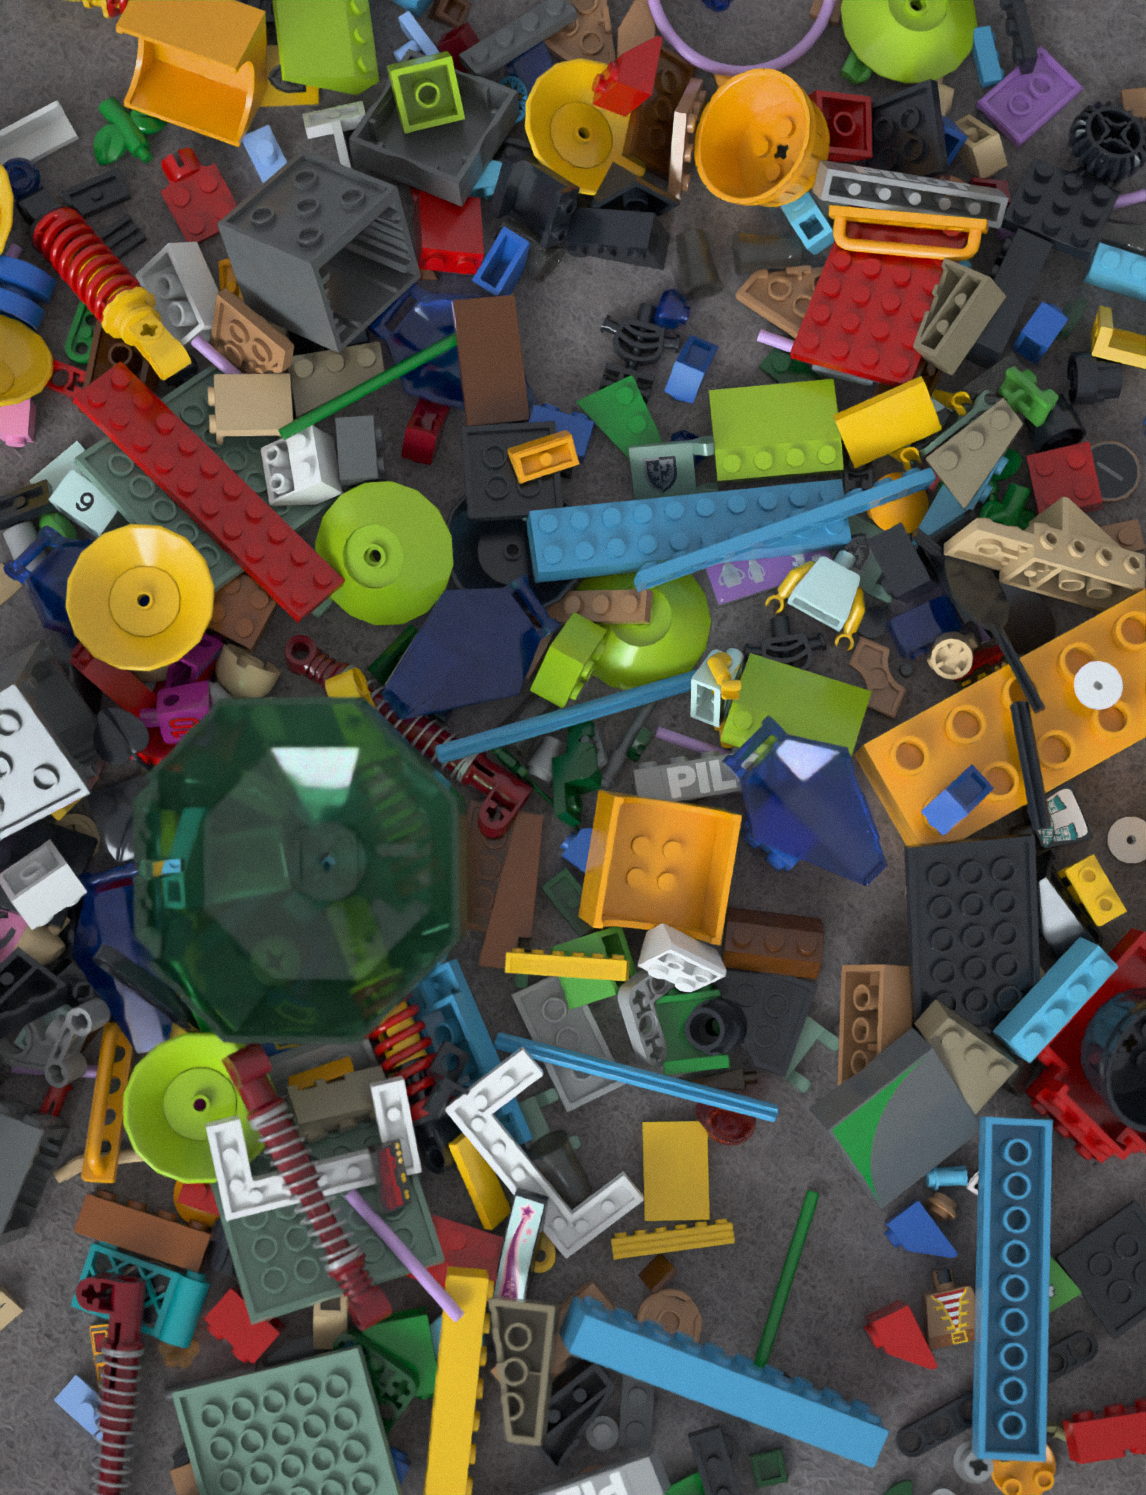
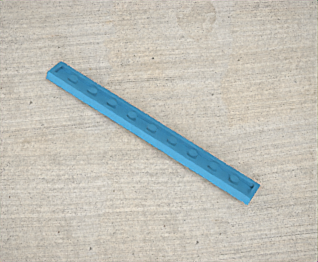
[633,467,936,592]

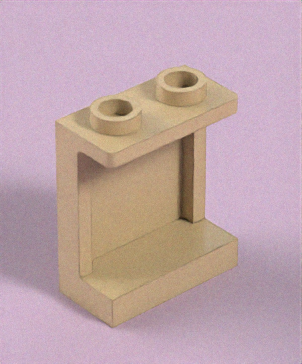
[208,373,293,445]

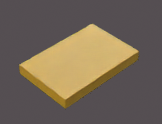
[833,376,942,468]
[642,1121,710,1221]

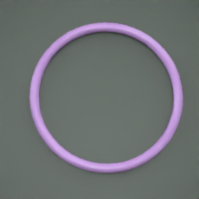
[647,0,836,77]

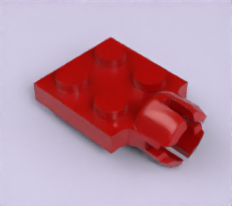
[160,147,237,244]

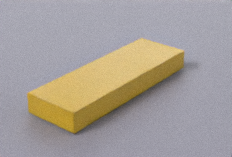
[448,1132,511,1230]

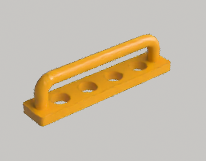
[828,205,989,261]
[81,1022,138,1183]

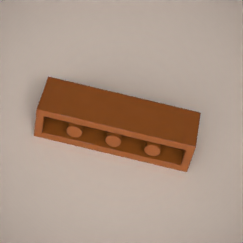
[73,1189,211,1272]

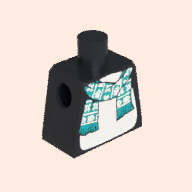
[1010,781,1093,852]

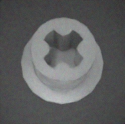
[953,1440,993,1483]

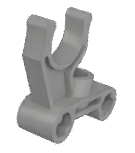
[0,998,110,1088]

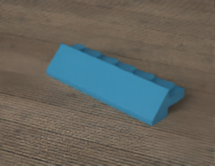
[400,959,533,1145]

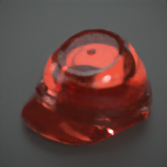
[696,1102,756,1146]

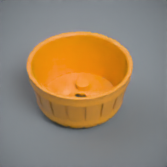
[694,68,830,207]

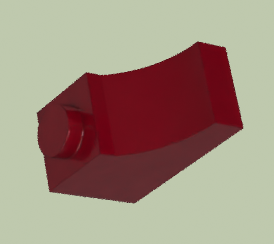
[401,393,452,465]

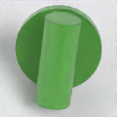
[840,49,873,86]

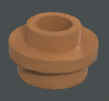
[926,1193,958,1222]

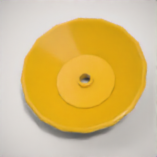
[525,58,646,196]
[0,314,53,407]
[66,524,215,671]

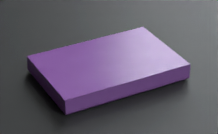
[975,46,1084,149]

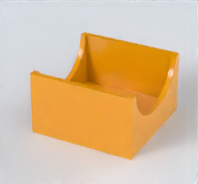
[116,0,267,147]
[578,790,742,945]

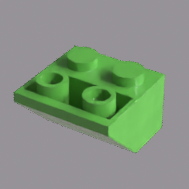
[549,926,637,1010]

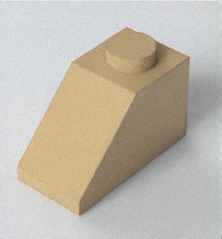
[955,114,1008,178]

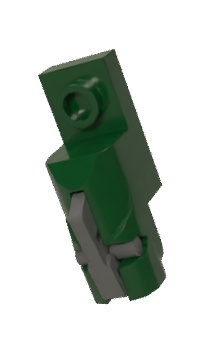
[552,721,608,827]

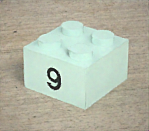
[49,469,129,538]

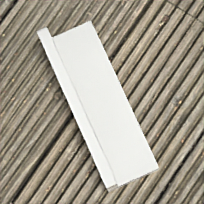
[0,101,79,176]

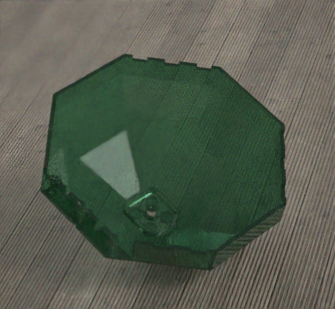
[133,697,467,1044]

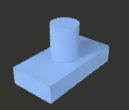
[393,11,440,63]
[242,124,287,183]
[54,1374,103,1441]

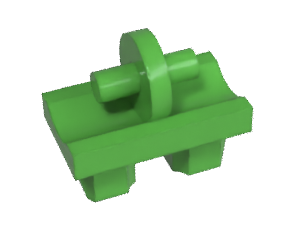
[998,366,1058,427]

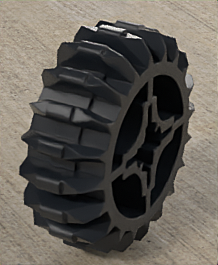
[1067,101,1146,182]

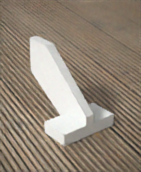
[302,101,365,168]

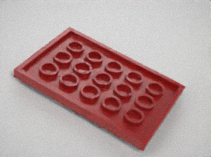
[790,205,969,387]

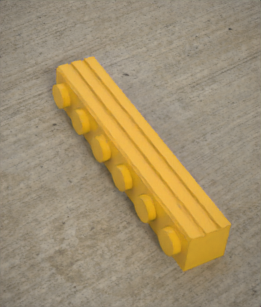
[505,948,630,981]
[611,1218,735,1260]

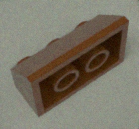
[78,321,160,414]
[721,907,824,979]

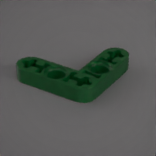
[333,1329,420,1436]

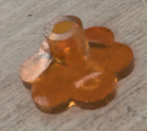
[158,1334,200,1368]

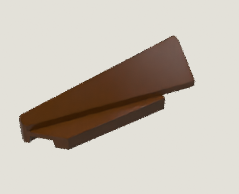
[479,813,543,969]

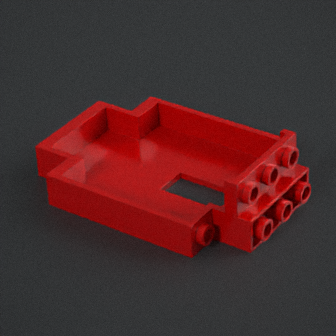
[1024,928,1146,1163]

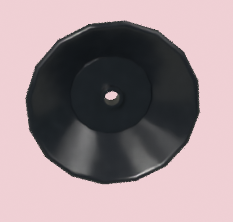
[446,494,579,616]

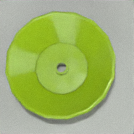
[840,0,978,84]
[315,481,454,625]
[576,572,711,690]
[123,1032,276,1183]

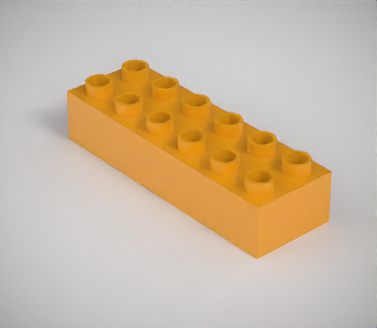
[854,588,1146,845]

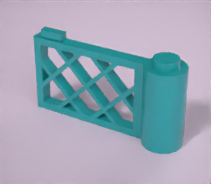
[71,1241,211,1348]

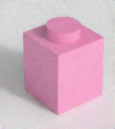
[0,398,36,447]

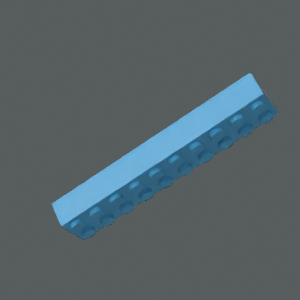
[526,479,852,583]
[972,1117,1052,1462]
[558,1295,889,1468]

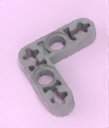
[618,969,675,1067]

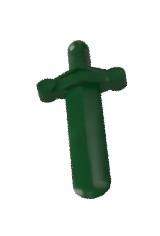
[491,746,580,831]

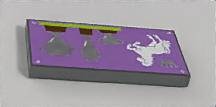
[704,550,834,609]

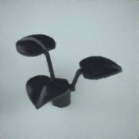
[93,708,240,862]

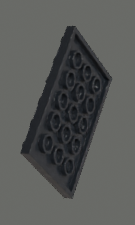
[904,833,1040,1039]

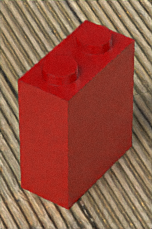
[414,191,484,275]
[69,642,157,719]

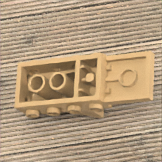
[944,497,1146,612]

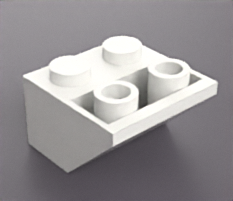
[261,425,343,506]
[637,923,727,992]

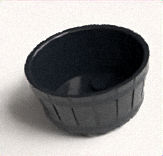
[1080,987,1146,1133]

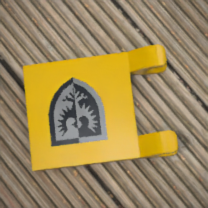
[260,26,319,107]

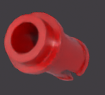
[39,1082,74,1117]

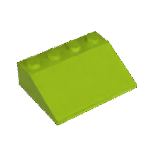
[272,0,379,95]
[709,379,844,484]
[721,653,872,781]

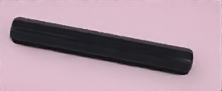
[1010,701,1051,830]

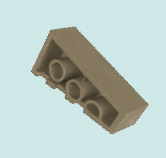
[488,1296,560,1446]

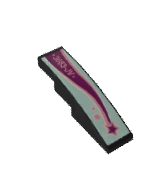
[489,1188,549,1313]

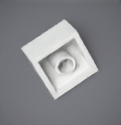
[0,840,87,930]

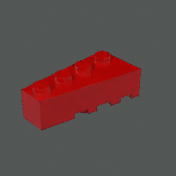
[1062,1397,1146,1464]

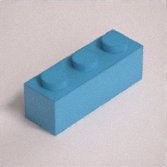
[972,25,1004,89]

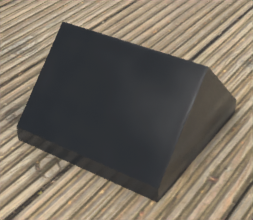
[592,162,680,217]

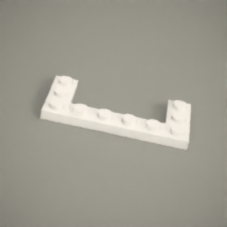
[444,1046,644,1259]
[205,1076,422,1221]

